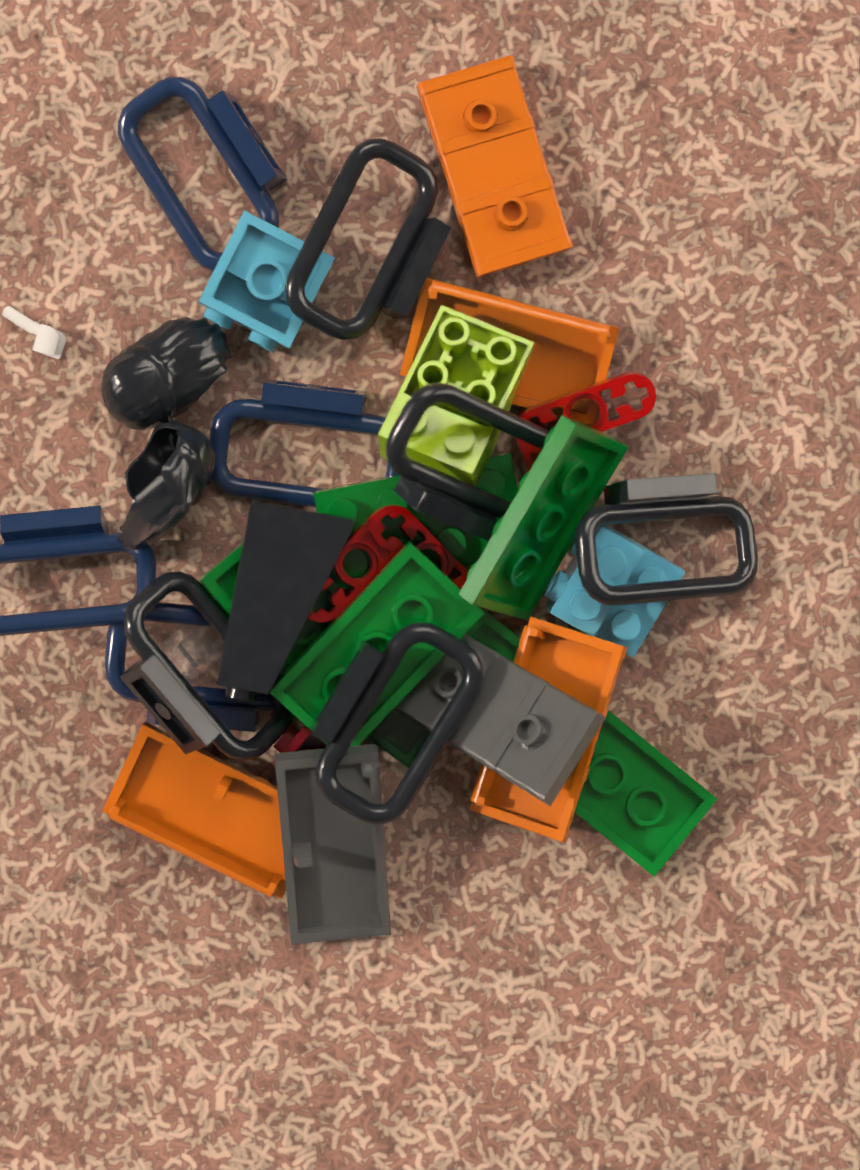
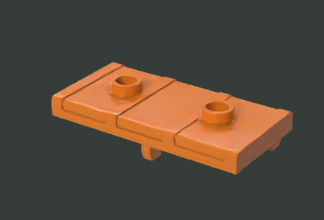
[416,55,574,279]
[400,277,620,425]
[469,617,628,842]
[102,721,286,899]

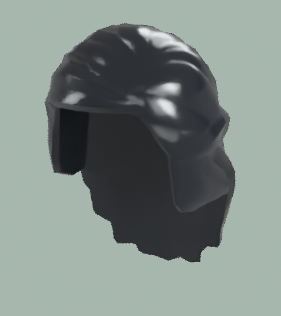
[101,317,231,430]
[117,420,216,550]

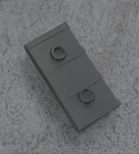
[394,634,606,807]
[275,744,391,944]

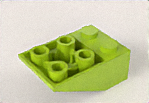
[378,305,535,487]

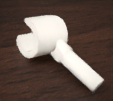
[2,305,66,359]

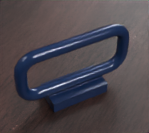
[118,77,288,271]
[209,379,399,507]
[0,505,157,636]
[105,602,275,732]

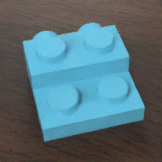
[198,210,335,353]
[545,525,685,657]

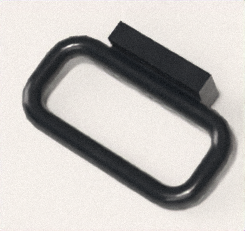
[285,138,452,340]
[386,382,550,541]
[575,473,758,606]
[120,571,294,761]
[311,622,484,825]

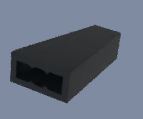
[216,500,354,702]

